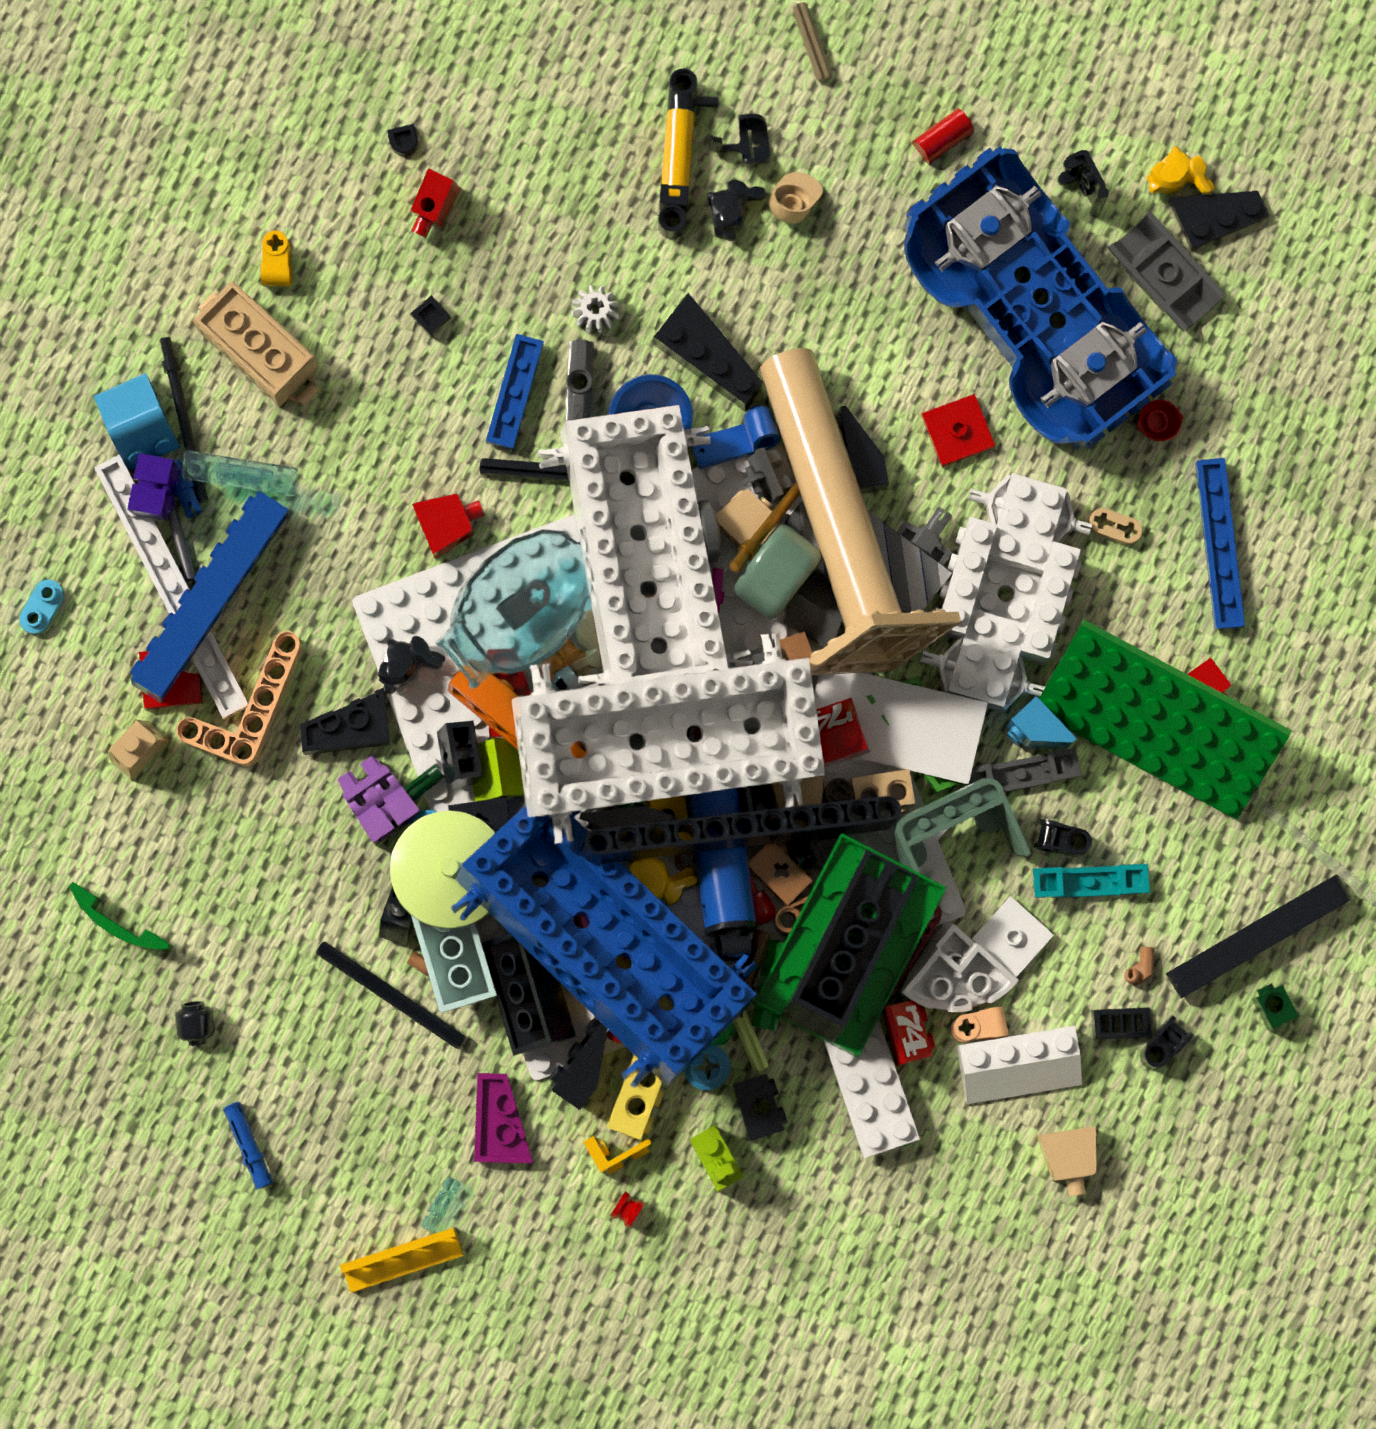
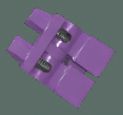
[338,755,421,846]

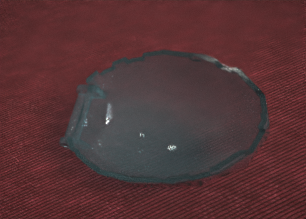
[435,529,590,689]

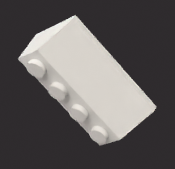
[957,1026,1082,1104]

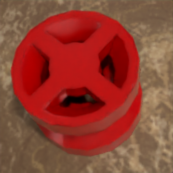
[610,1191,645,1229]

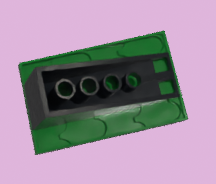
[753,833,947,1058]

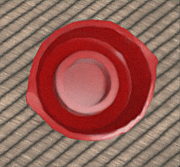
[1135,400,1183,442]

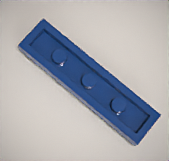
[486,334,544,451]

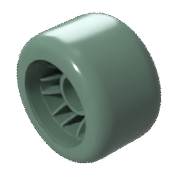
[734,525,822,620]

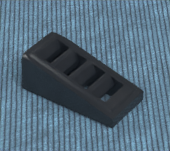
[1091,1007,1152,1040]

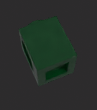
[1252,983,1299,1031]

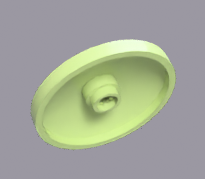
[390,811,495,929]

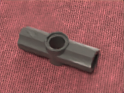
[565,339,594,422]

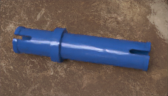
[223,1101,274,1190]

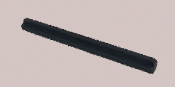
[479,458,635,486]
[316,941,466,1049]

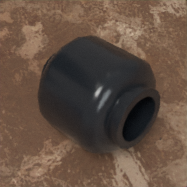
[175,1001,215,1046]

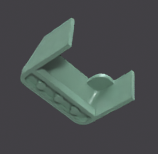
[894,778,1031,874]

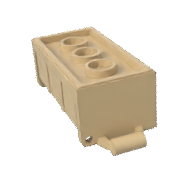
[193,280,319,407]

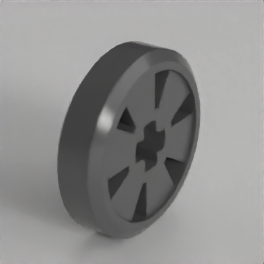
[697,500,721,564]

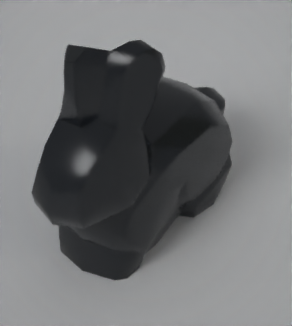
[707,180,767,241]
[378,636,445,694]

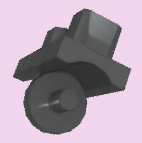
[742,447,793,504]

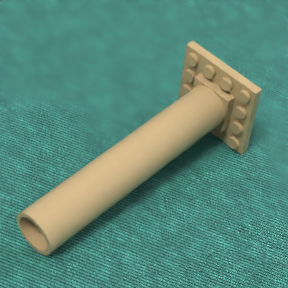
[760,348,962,675]

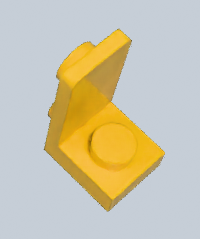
[584,1136,652,1175]

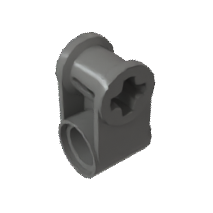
[496,579,550,631]

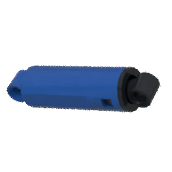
[686,788,757,962]

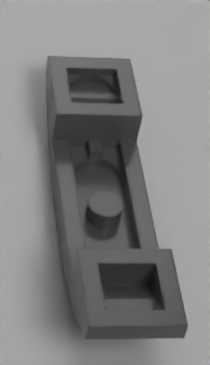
[964,747,1082,792]

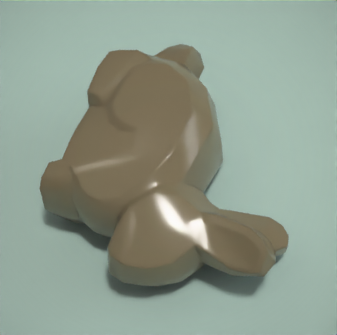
[570,609,603,677]

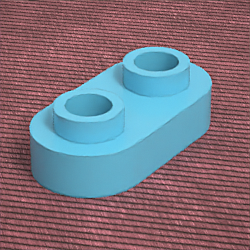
[20,580,64,635]

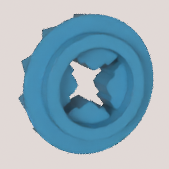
[684,1045,730,1090]

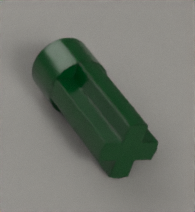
[403,763,445,801]

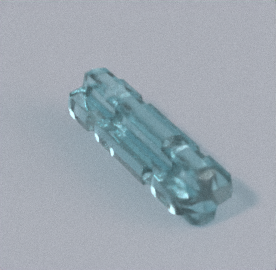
[421,1177,461,1233]

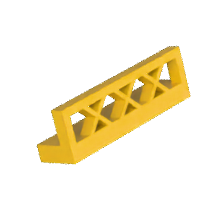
[340,1227,464,1293]

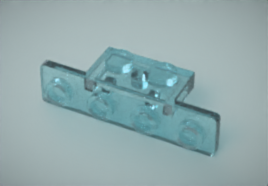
[182,450,298,496]

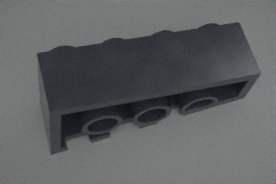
[654,293,762,412]

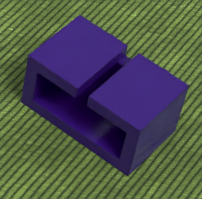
[127,453,180,521]

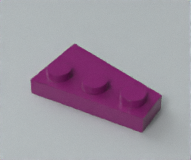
[474,1073,533,1164]

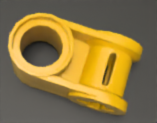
[261,230,292,287]

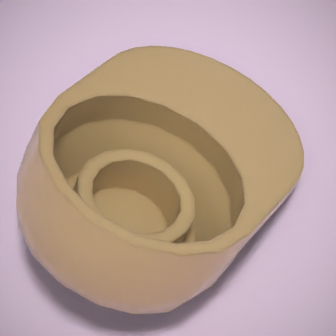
[769,172,822,224]

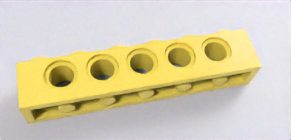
[607,997,674,1140]

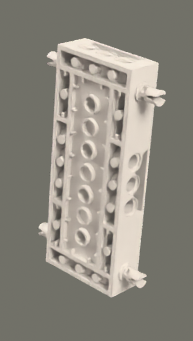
[537,405,753,688]
[511,633,825,843]

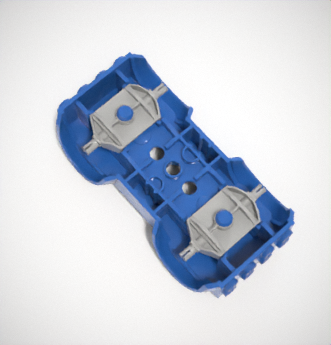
[903,146,1177,450]

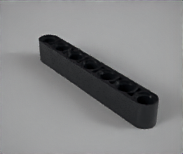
[1166,874,1352,999]

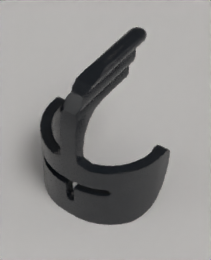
[708,114,771,166]

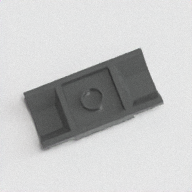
[1108,211,1226,332]

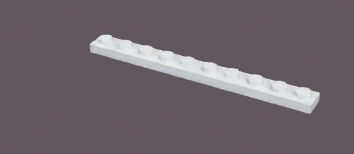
[94,455,248,720]

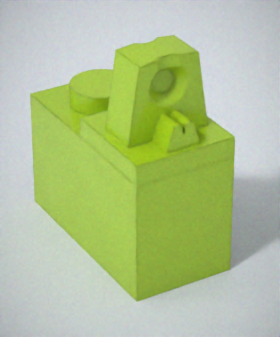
[689,1125,743,1192]

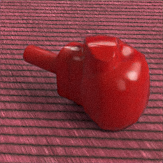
[750,875,776,926]

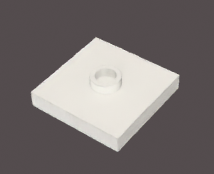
[971,896,1054,977]

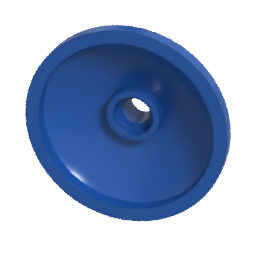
[608,374,693,430]

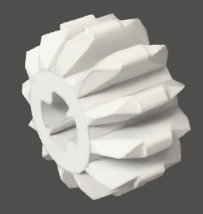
[572,285,619,334]

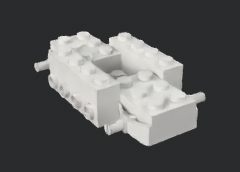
[920,473,1092,713]

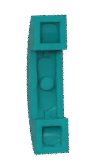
[1033,864,1150,898]

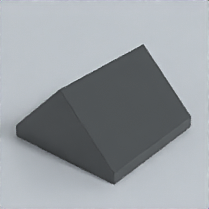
[784,575,845,648]

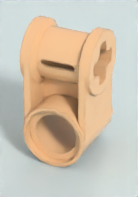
[950,1007,1009,1043]

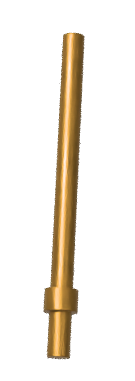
[729,481,800,572]

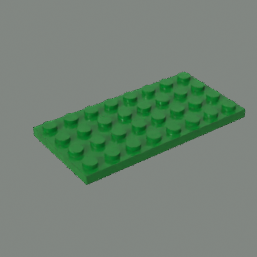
[1039,619,1292,820]

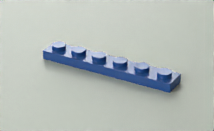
[1195,458,1245,630]

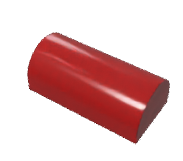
[912,108,974,165]

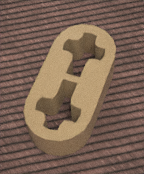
[1088,508,1142,546]

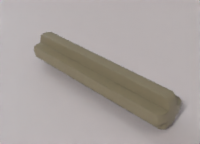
[793,2,832,83]

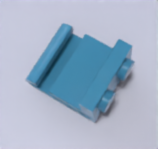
[94,373,180,471]

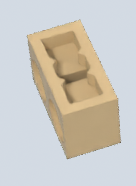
[850,769,915,815]

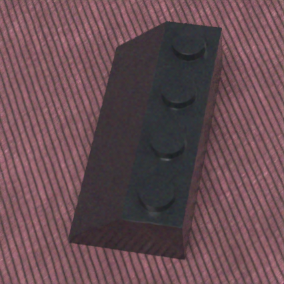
[481,933,576,1056]

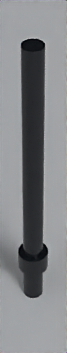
[160,337,208,503]

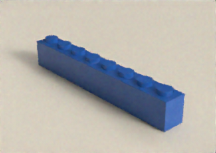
[130,491,288,703]

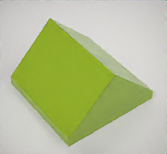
[473,738,525,801]

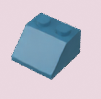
[1006,696,1077,750]

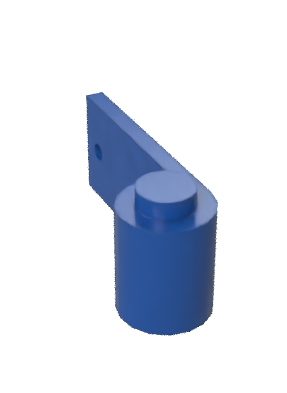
[691,405,781,469]

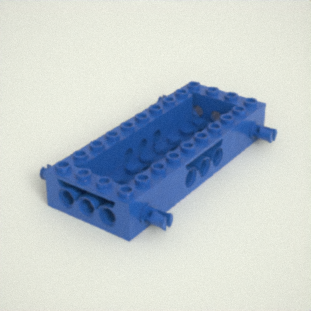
[451,805,757,1088]

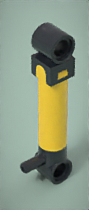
[658,68,719,239]

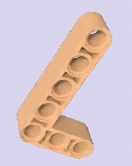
[176,631,303,767]

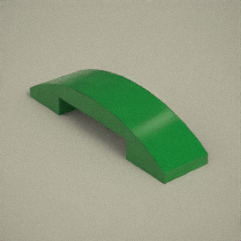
[69,882,174,951]

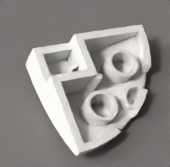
[900,921,1019,1012]

